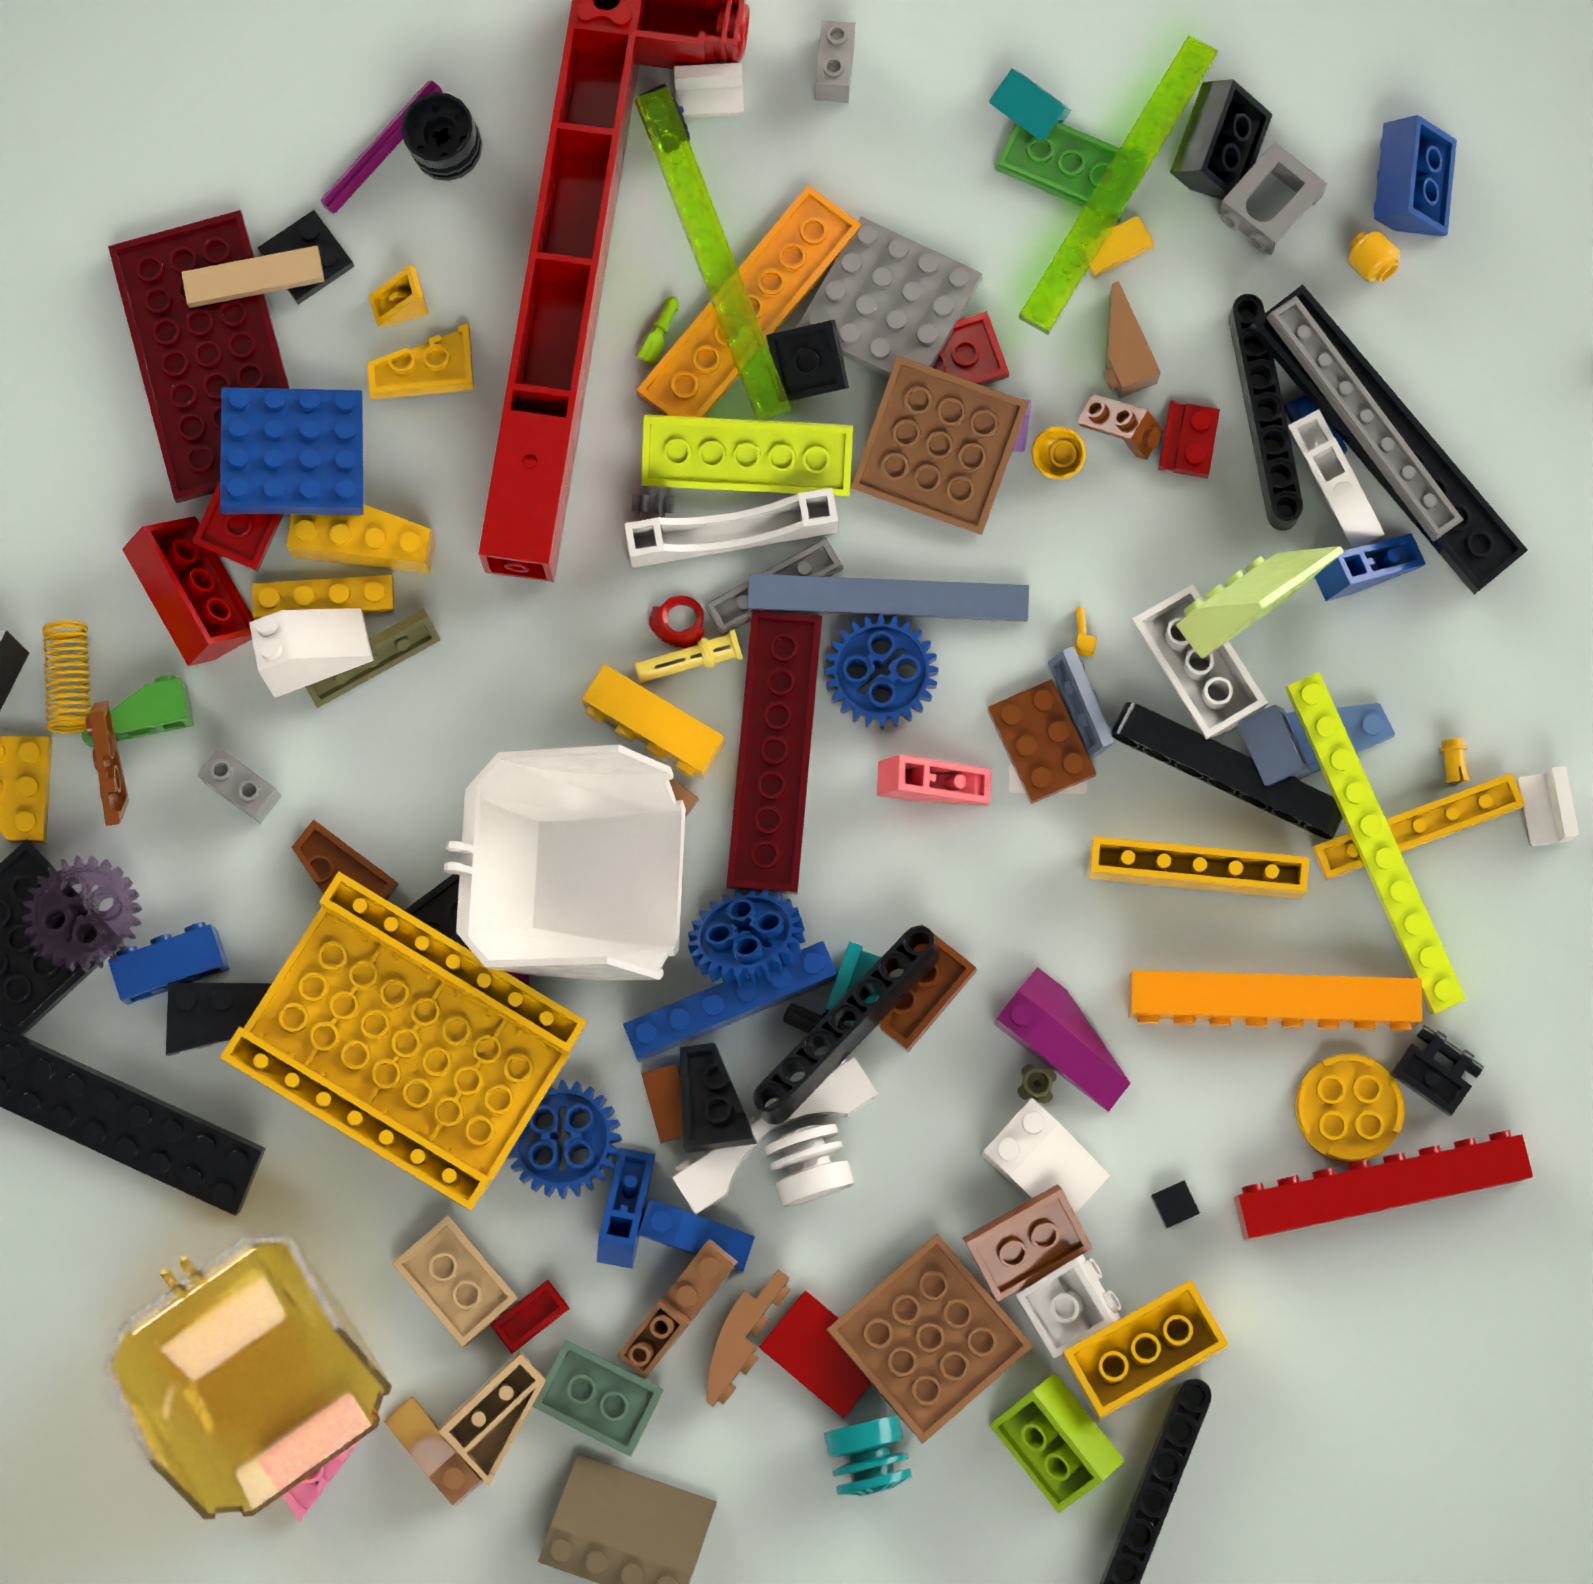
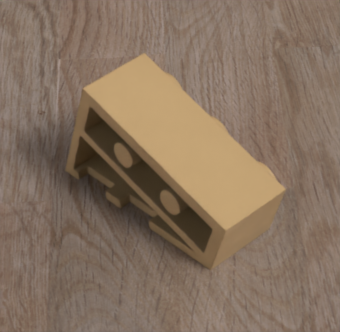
[438,1350,546,1486]

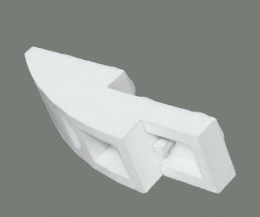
[1288,409,1385,549]

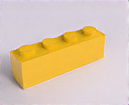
[581,664,725,779]

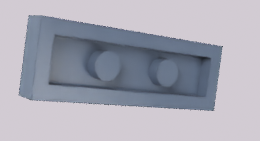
[1048,647,1115,758]

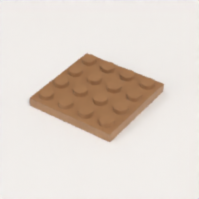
[851,355,1030,535]
[826,1234,1034,1444]

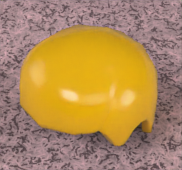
[1031,427,1087,479]

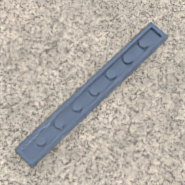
[747,573,1029,622]

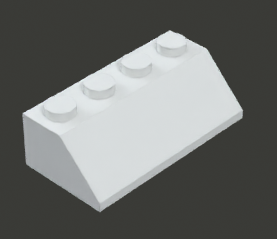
[1132,584,1268,740]

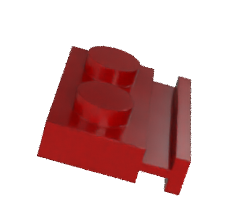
[1158,400,1220,479]

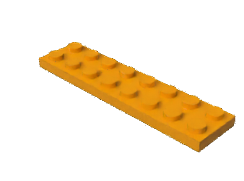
[636,185,862,417]

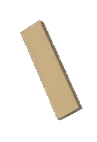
[181,245,325,308]

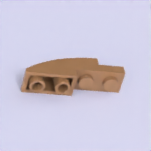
[617,1239,738,1379]
[706,1269,791,1407]

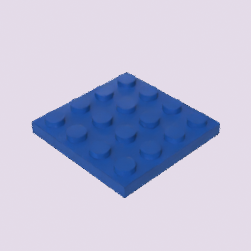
[220,388,363,515]

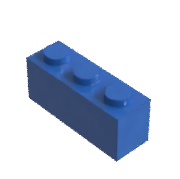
[108,922,230,1005]

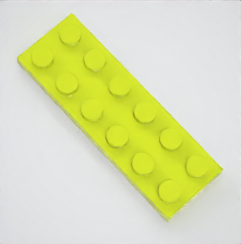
[641,414,853,496]

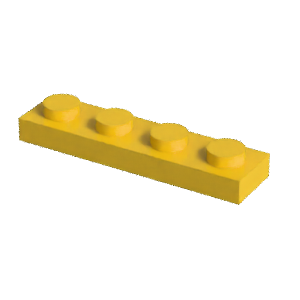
[252,575,395,620]

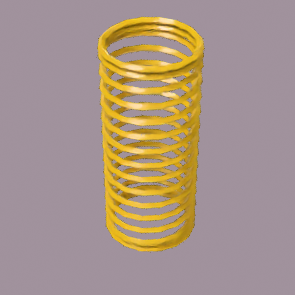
[42,620,92,733]

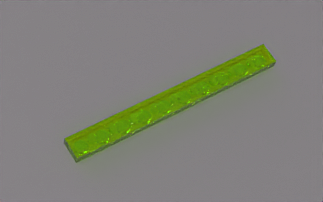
[1018,35,1218,335]
[635,87,791,421]

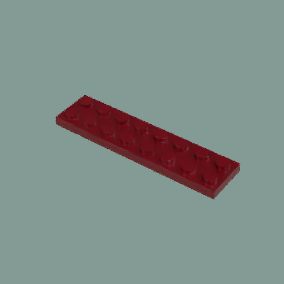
[726,610,822,895]

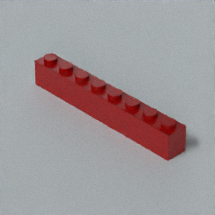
[1234,1130,1533,1240]

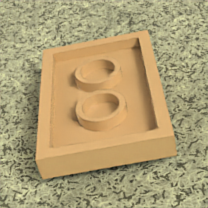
[392,1215,519,1348]

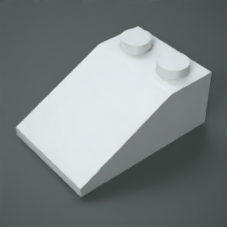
[249,608,373,698]
[981,1098,1110,1213]

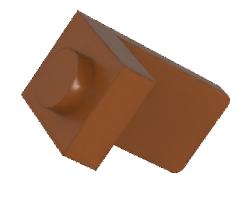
[1077,394,1163,460]

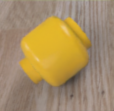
[1348,231,1400,283]

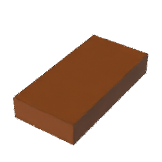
[641,1064,683,1144]

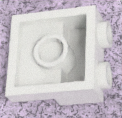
[1016,1254,1121,1358]

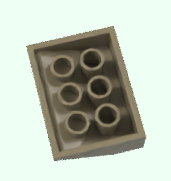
[538,1453,717,1584]

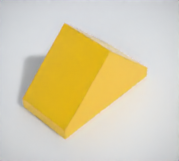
[369,265,429,327]

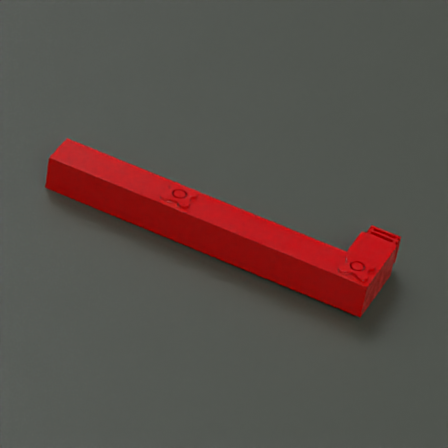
[478,0,750,582]

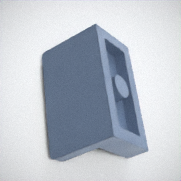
[1238,704,1312,786]

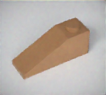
[1103,281,1161,399]
[384,1396,484,1505]

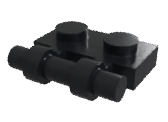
[1390,1025,1484,1117]

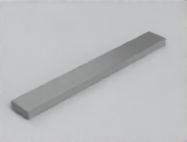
[1266,296,1464,542]

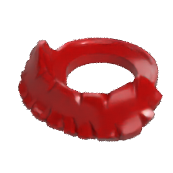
[649,595,705,648]

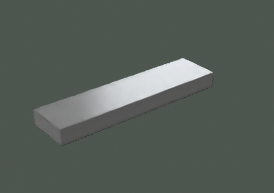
[704,537,843,636]

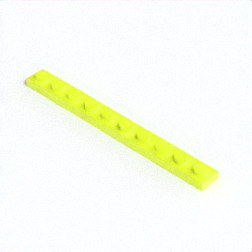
[1284,671,1467,1014]

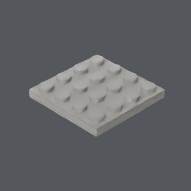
[796,217,983,378]

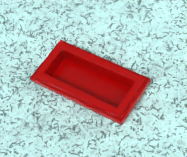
[490,1280,570,1354]

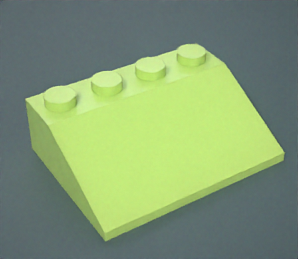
[1176,546,1344,659]

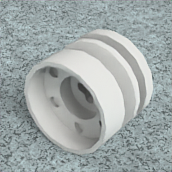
[764,1124,855,1207]

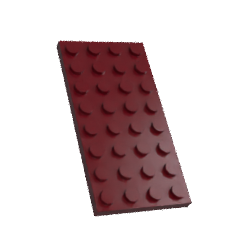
[108,210,290,503]

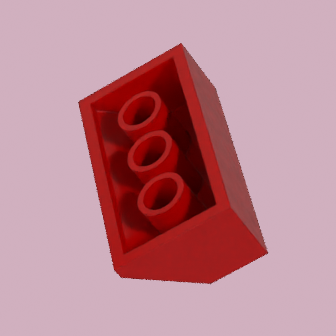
[122,516,255,667]

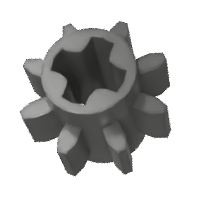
[631,486,674,521]

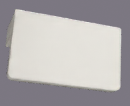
[674,63,744,118]
[1517,766,1579,847]

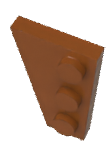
[85,701,129,826]
[291,819,399,900]

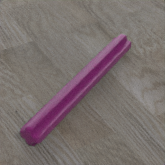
[321,80,443,213]

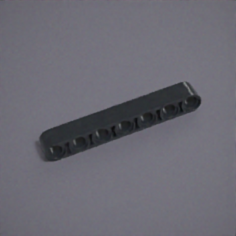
[1229,294,1303,531]
[1112,702,1343,840]
[753,926,940,1125]
[1099,1379,1212,1584]

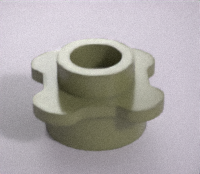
[1017,1064,1057,1104]

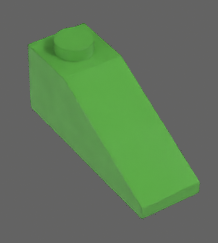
[81,675,194,747]

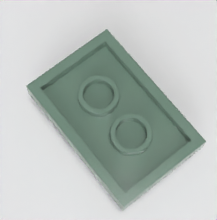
[532,1340,664,1457]

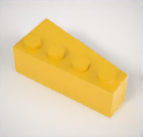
[286,504,435,574]

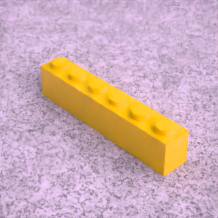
[1087,836,1309,900]

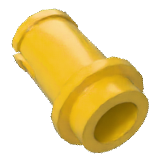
[1439,738,1469,784]

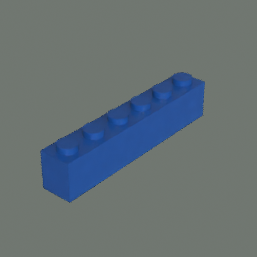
[623,941,837,1062]

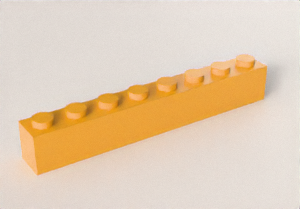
[1129,970,1422,1032]

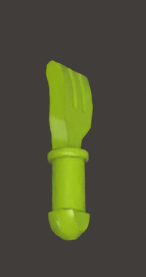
[635,296,679,366]

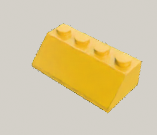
[1063,1280,1229,1421]

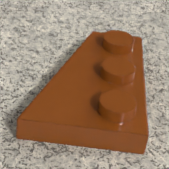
[880,924,977,1052]

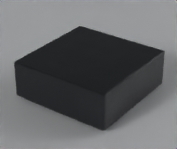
[1151,1180,1200,1229]

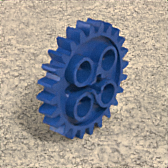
[824,614,939,729]
[688,889,805,987]
[507,1080,622,1199]

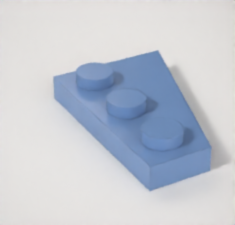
[1286,703,1396,780]

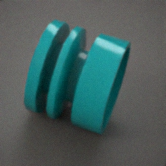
[823,1415,913,1496]

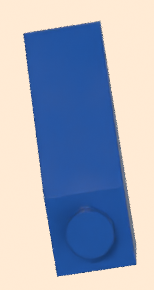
[1315,533,1426,601]
[597,1148,655,1269]
[638,1199,755,1271]

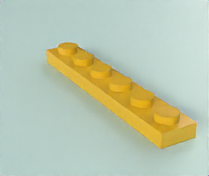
[1312,773,1525,881]

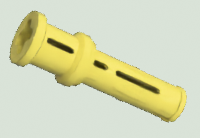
[634,629,743,684]

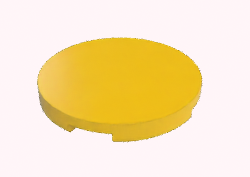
[1294,1053,1405,1163]

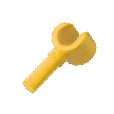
[1075,607,1097,657]

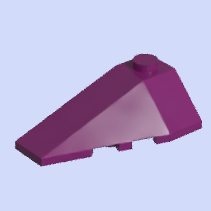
[994,967,1131,1112]

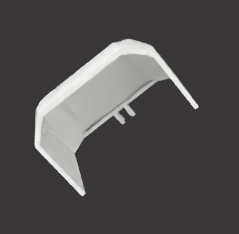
[444,745,686,980]

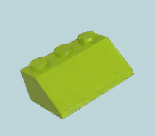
[989,1372,1125,1513]

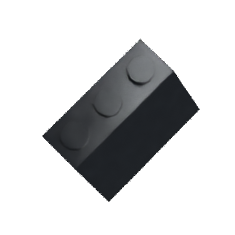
[1170,79,1273,200]

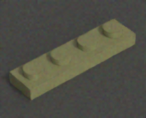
[305,608,441,708]

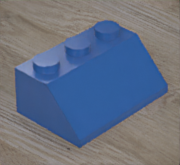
[1374,115,1457,237]

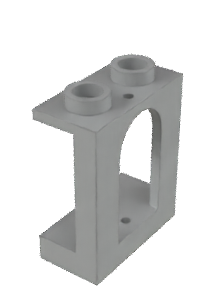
[1218,142,1328,255]

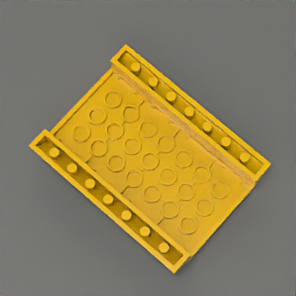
[219,871,587,1211]

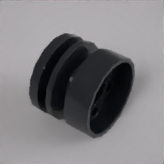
[401,92,483,181]

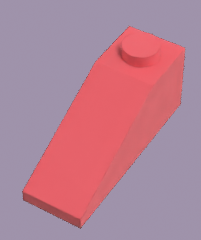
[877,754,991,805]

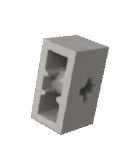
[815,20,856,103]
[197,747,282,824]

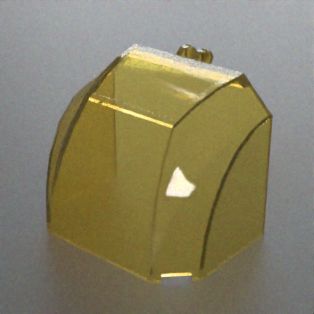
[104,1236,392,1520]

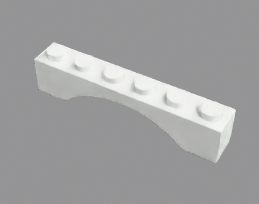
[624,488,839,568]
[672,1057,879,1216]

